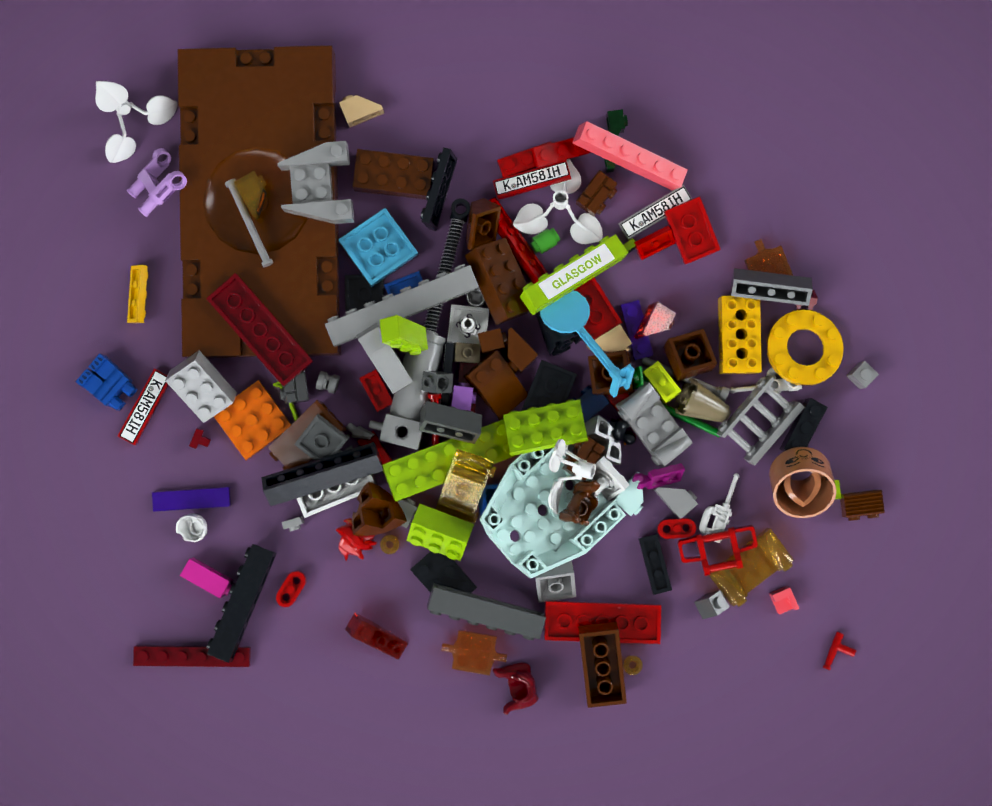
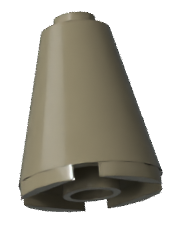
[675,378,731,423]

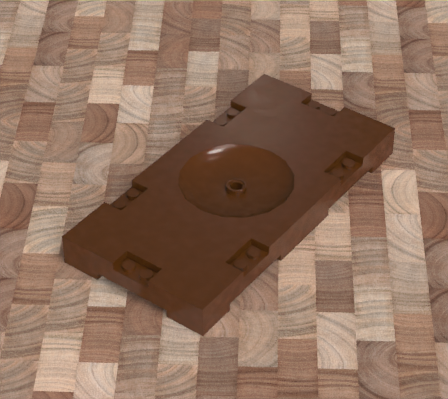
[178,45,341,358]

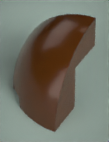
[352,482,407,536]

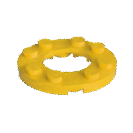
[766,310,843,386]

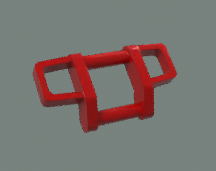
[677,525,758,576]

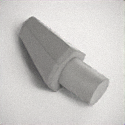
[346,423,375,440]

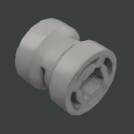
[467,288,485,307]
[316,371,340,394]

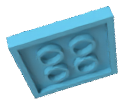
[338,208,419,287]

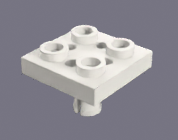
[447,304,489,346]
[590,456,629,501]

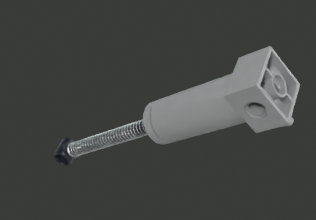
[369,198,470,450]

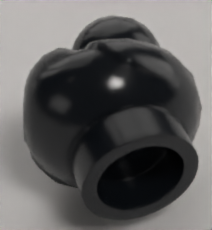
[609,418,636,446]

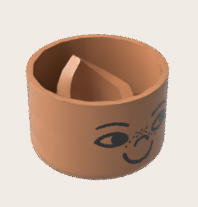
[769,447,836,518]

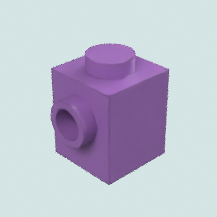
[451,382,477,411]

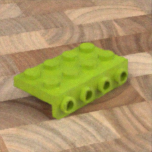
[503,400,588,456]

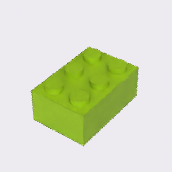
[406,504,474,561]

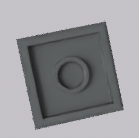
[294,414,349,460]

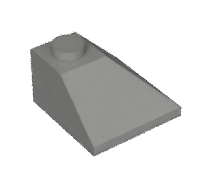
[535,560,576,603]

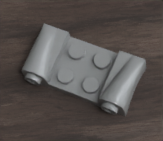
[615,382,693,467]

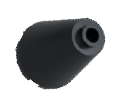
[536,311,582,356]

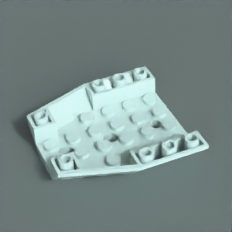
[480,448,626,578]

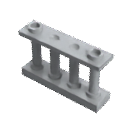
[716,376,805,465]

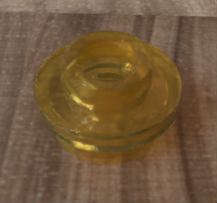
[380,535,400,554]
[623,655,642,675]

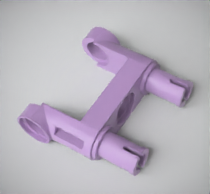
[127,148,187,217]

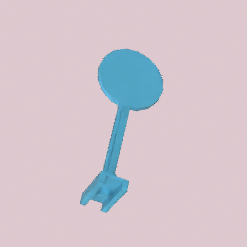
[540,290,635,398]

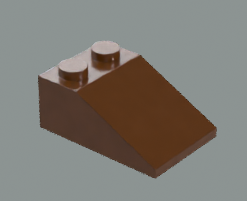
[464,351,527,420]

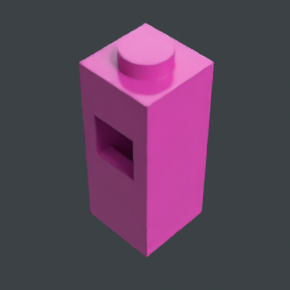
[180,557,233,598]

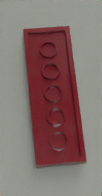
[206,273,313,387]

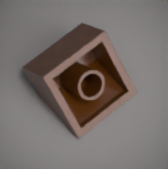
[466,198,501,250]
[507,327,538,373]
[588,350,635,395]

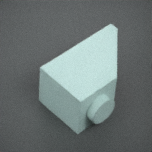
[612,471,644,516]

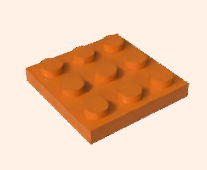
[214,380,292,460]

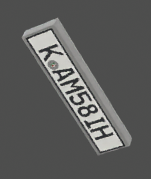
[618,184,692,240]

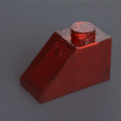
[634,302,676,339]

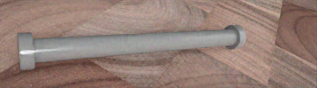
[225,179,274,267]

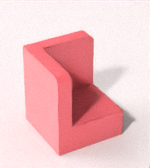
[769,586,799,614]

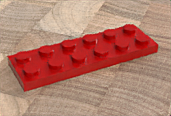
[544,601,661,644]

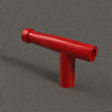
[823,632,856,670]

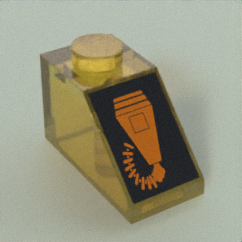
[234,171,267,220]

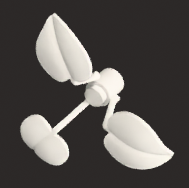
[95,81,178,163]
[513,159,603,244]
[548,439,596,515]

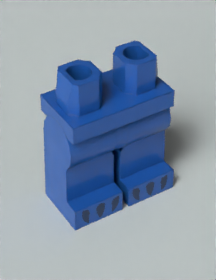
[75,353,138,411]

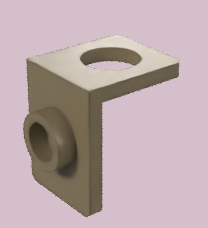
[452,342,481,363]

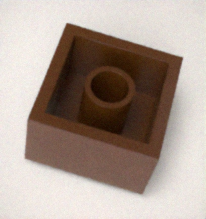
[663,329,717,381]

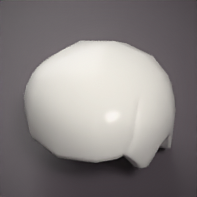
[176,513,208,542]

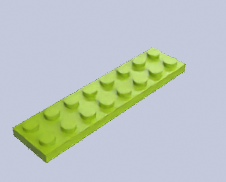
[382,419,517,502]

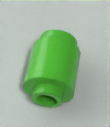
[531,228,560,254]

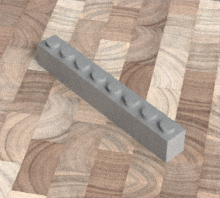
[325,264,479,347]

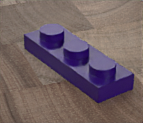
[620,300,653,361]

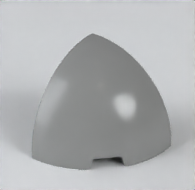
[571,415,622,465]

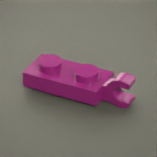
[632,463,685,490]

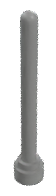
[642,357,730,402]

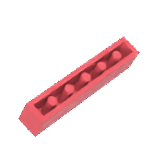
[572,121,688,191]

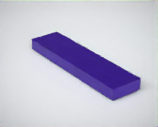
[152,487,231,512]

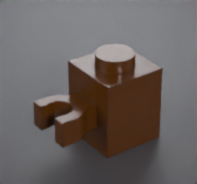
[478,328,508,354]

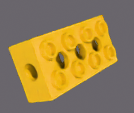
[718,296,762,374]

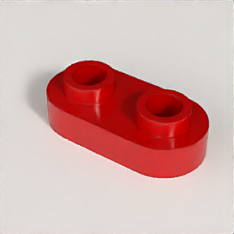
[657,518,696,539]
[276,571,306,607]

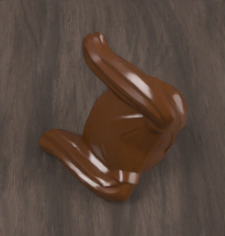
[559,480,600,526]

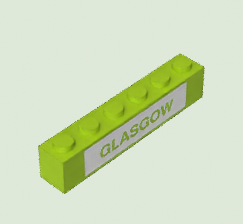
[520,234,629,315]

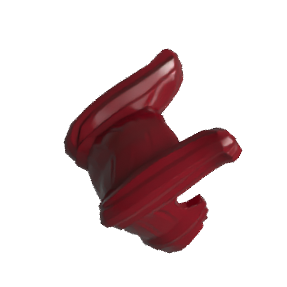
[493,663,538,715]

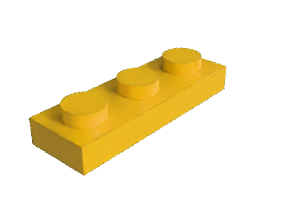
[127,265,148,323]

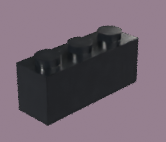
[779,398,828,452]

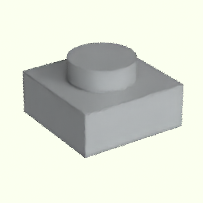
[281,516,305,532]

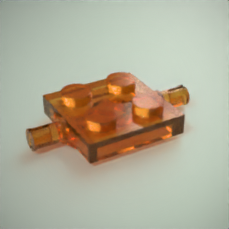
[744,239,793,275]
[441,630,507,676]

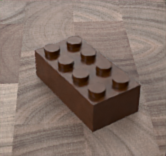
[352,149,434,200]
[465,237,530,325]
[578,622,627,708]

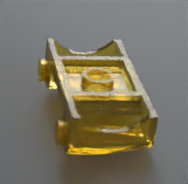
[435,449,496,524]
[708,528,794,607]

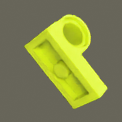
[643,361,682,404]

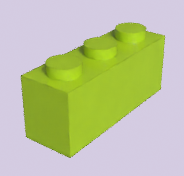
[380,315,428,355]

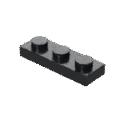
[638,534,672,595]

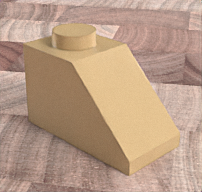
[339,95,384,128]
[586,324,632,353]

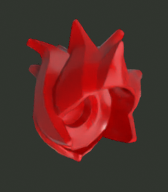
[336,518,377,561]

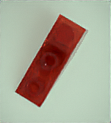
[345,613,408,660]

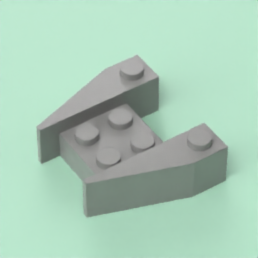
[278,141,354,224]
[356,323,413,394]

